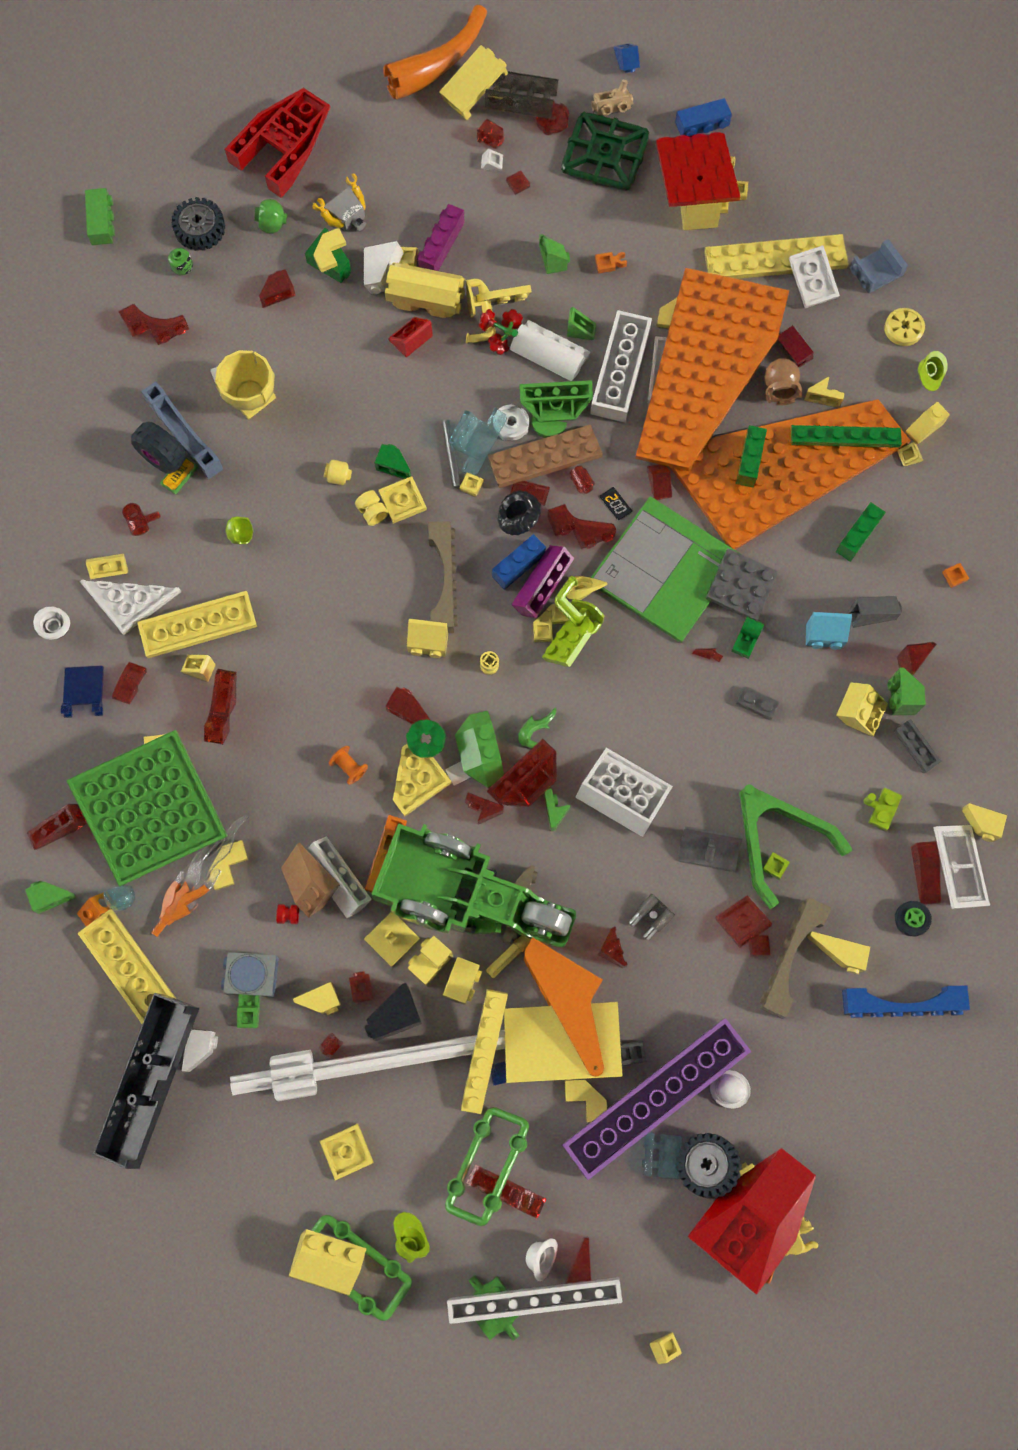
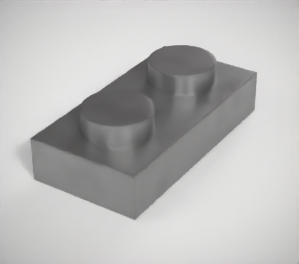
[736,686,779,720]

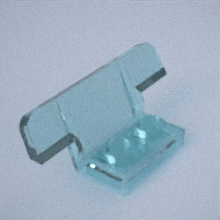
[448,408,507,476]

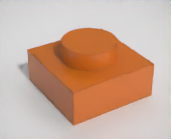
[942,563,969,588]

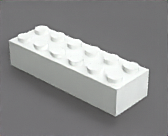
[590,310,652,423]

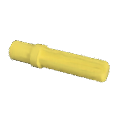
[486,936,531,978]

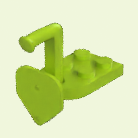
[542,576,605,667]

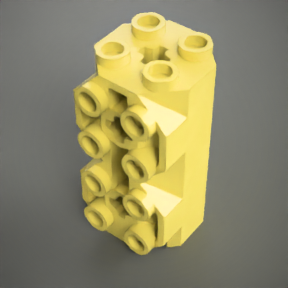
[385,262,466,318]

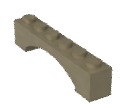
[428,521,458,633]
[760,897,831,1019]

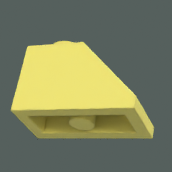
[905,402,950,445]
[962,803,1007,842]
[293,982,342,1016]

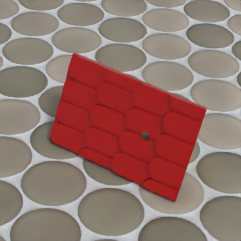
[656,132,741,230]

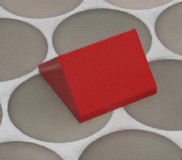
[388,317,433,358]

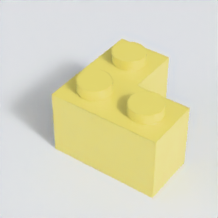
[408,936,453,986]

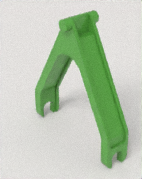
[739,784,852,909]

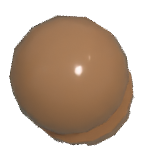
[764,358,802,405]

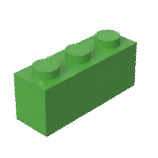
[85,188,115,245]

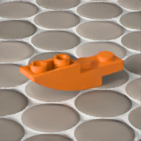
[365,815,407,893]

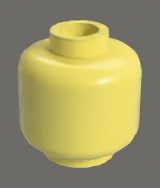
[324,460,352,486]

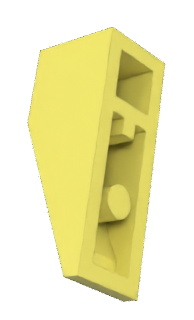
[807,931,870,974]

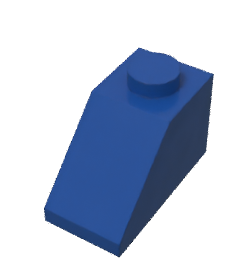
[614,43,640,73]

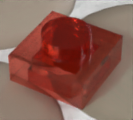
[506,170,530,195]

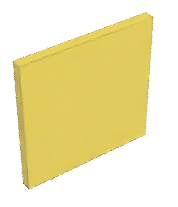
[364,912,420,967]

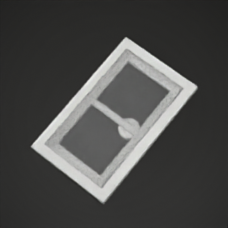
[934,825,990,909]

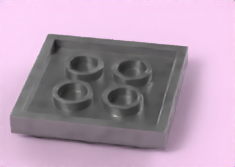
[705,548,778,621]

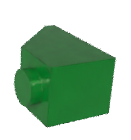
[374,444,411,479]

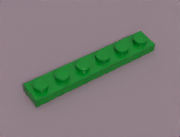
[790,425,902,448]

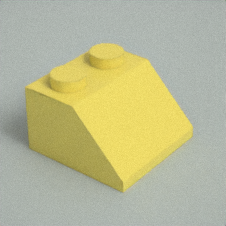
[407,619,448,658]

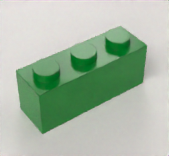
[735,425,767,488]
[835,502,886,562]

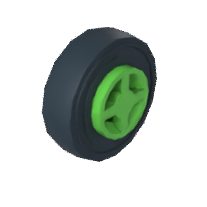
[895,901,932,937]

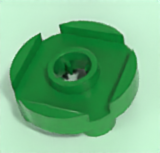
[406,719,446,758]

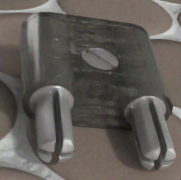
[629,893,675,940]

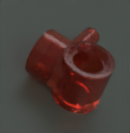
[122,503,161,536]

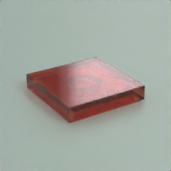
[715,895,772,948]

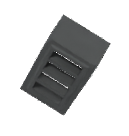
[620,1041,647,1066]

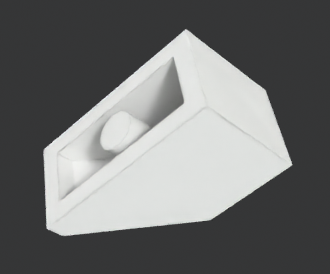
[182,1030,218,1072]

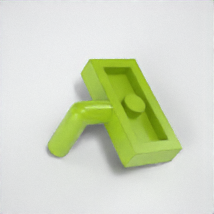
[863,787,902,831]

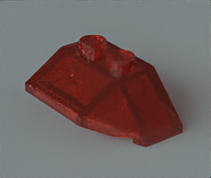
[487,739,557,807]

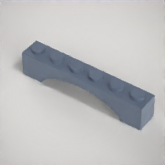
[141,382,223,480]

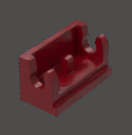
[777,325,814,367]

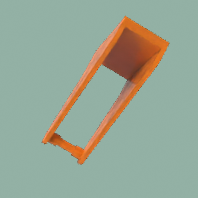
[524,937,604,1076]

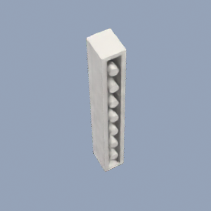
[447,1277,622,1324]

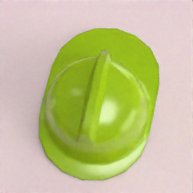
[918,351,948,391]
[393,1212,430,1263]

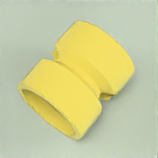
[355,490,389,526]

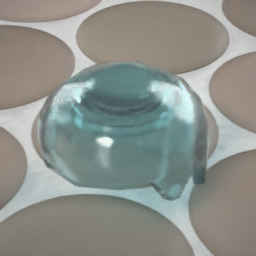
[103,885,135,911]

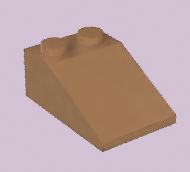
[281,843,340,918]

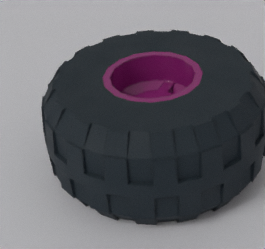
[131,421,186,474]

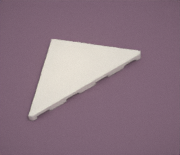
[80,580,182,635]

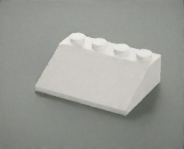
[576,748,673,837]

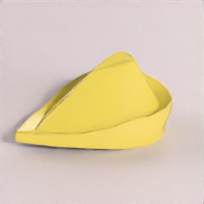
[566,576,607,600]

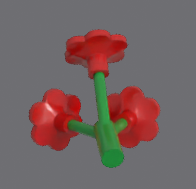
[479,309,523,355]

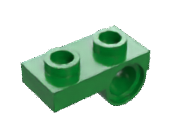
[731,617,764,659]

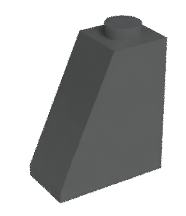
[848,596,902,628]

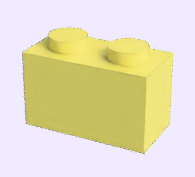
[443,957,482,1005]

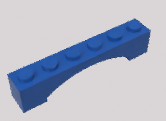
[842,985,970,1018]

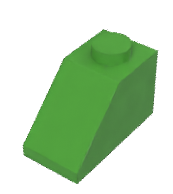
[25,881,76,914]

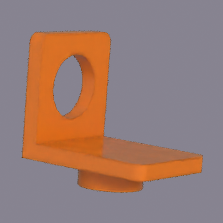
[77,892,116,927]

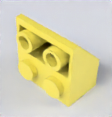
[836,682,888,736]

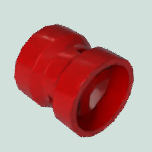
[276,904,299,925]

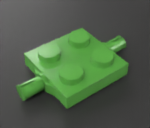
[468,1275,520,1341]

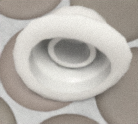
[33,607,70,640]
[710,1070,751,1109]
[526,1238,558,1281]

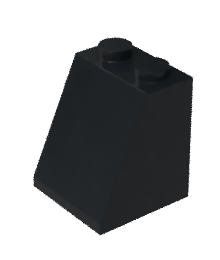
[365,983,422,1042]

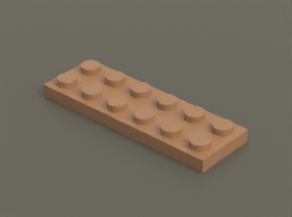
[488,425,603,488]

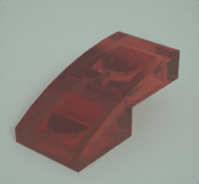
[112,662,147,705]

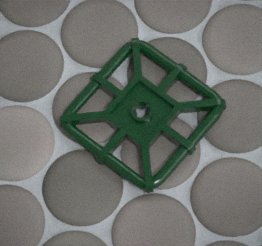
[561,111,649,191]

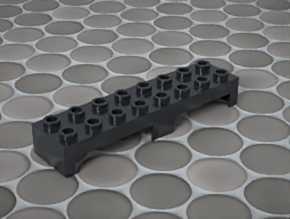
[93,993,200,1169]

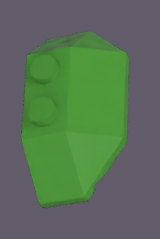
[519,380,593,422]
[455,711,506,788]

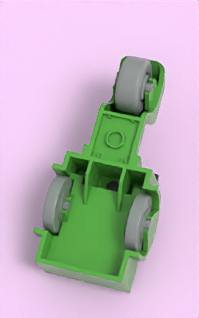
[372,823,576,948]

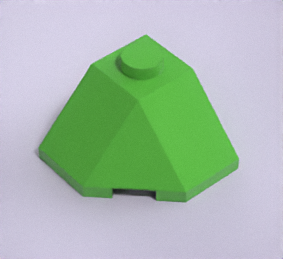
[539,234,570,274]

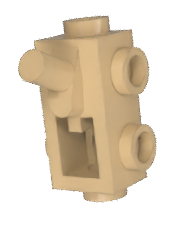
[591,79,633,115]

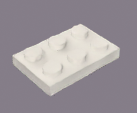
[788,246,840,308]

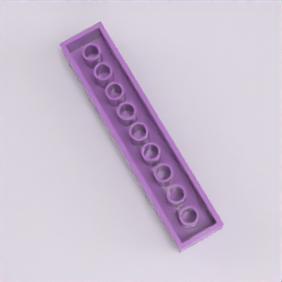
[562,1018,751,1180]

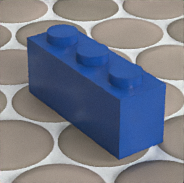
[675,98,732,136]
[492,534,546,590]

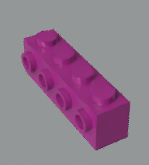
[417,204,465,271]
[511,545,574,618]

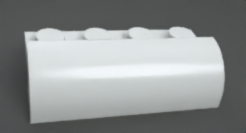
[510,320,590,381]

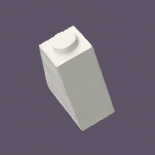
[364,241,403,294]

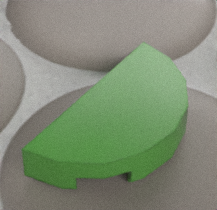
[532,416,567,438]

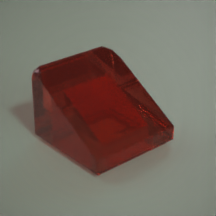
[748,935,771,957]

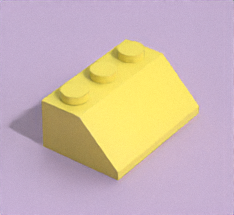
[288,1229,366,1296]

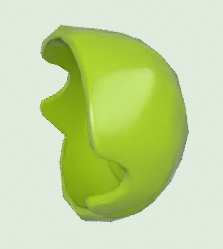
[225,516,253,544]

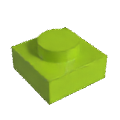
[763,852,790,880]

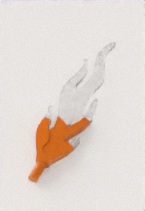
[151,815,249,937]

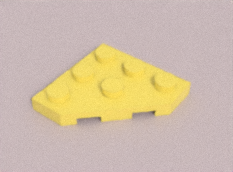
[393,744,452,817]

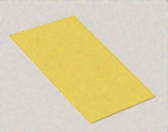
[504,1002,622,1083]

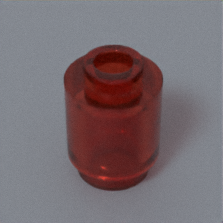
[570,465,595,494]

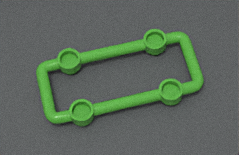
[445,1107,529,1226]
[311,1215,412,1321]

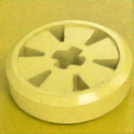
[884,308,925,346]

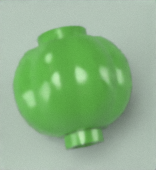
[254,199,287,233]

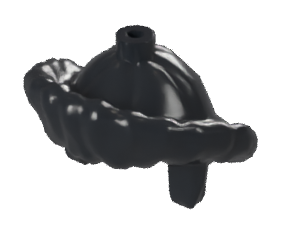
[497,490,541,536]

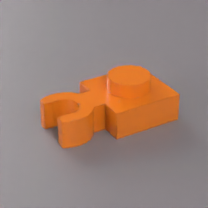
[595,252,627,274]

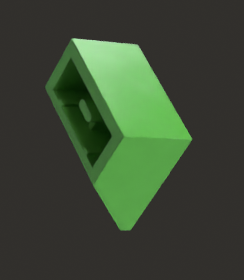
[888,668,926,715]

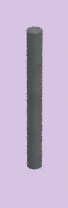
[442,420,460,489]

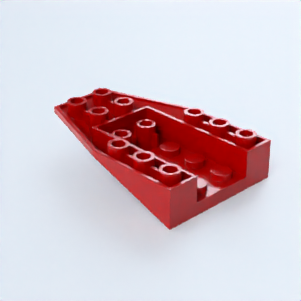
[687,1148,816,1295]

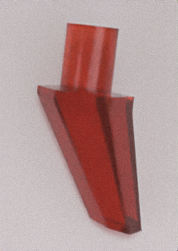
[692,648,723,662]

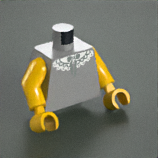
[313,173,366,231]

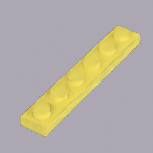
[461,989,508,1114]

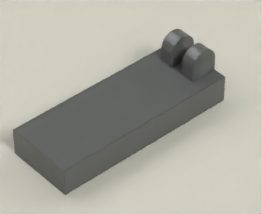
[894,719,942,773]

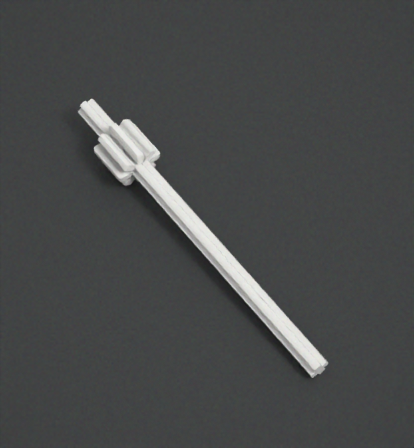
[230,1030,505,1101]

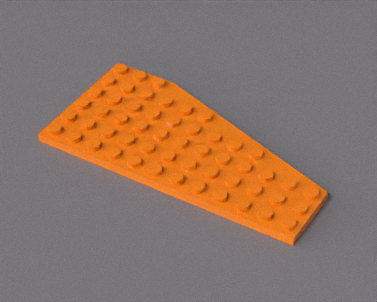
[635,268,789,471]
[670,399,911,550]

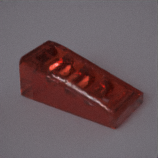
[319,1033,343,1058]

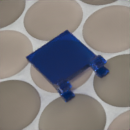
[61,666,104,718]

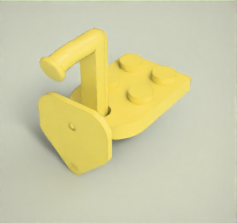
[466,279,532,344]

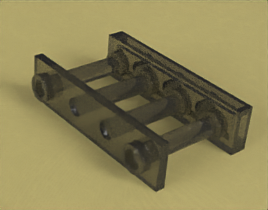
[484,71,559,119]

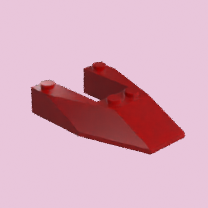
[225,88,331,198]

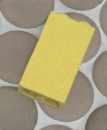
[440,45,508,120]

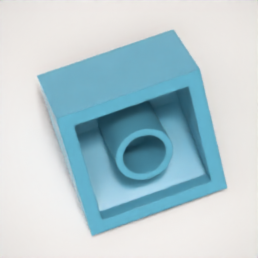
[806,612,852,650]

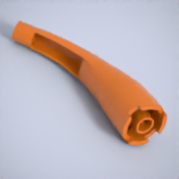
[383,5,487,100]

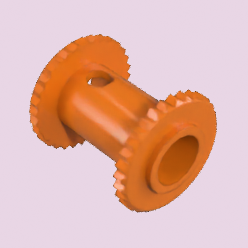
[329,746,368,785]

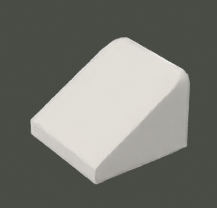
[481,148,503,171]

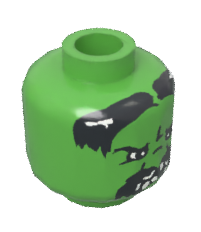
[168,248,193,275]

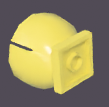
[215,350,276,420]

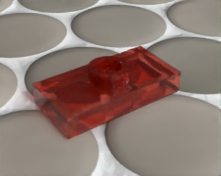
[510,481,550,506]

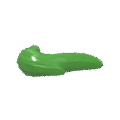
[518,707,557,750]

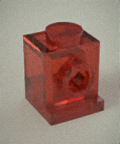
[477,119,504,149]
[349,971,375,1003]

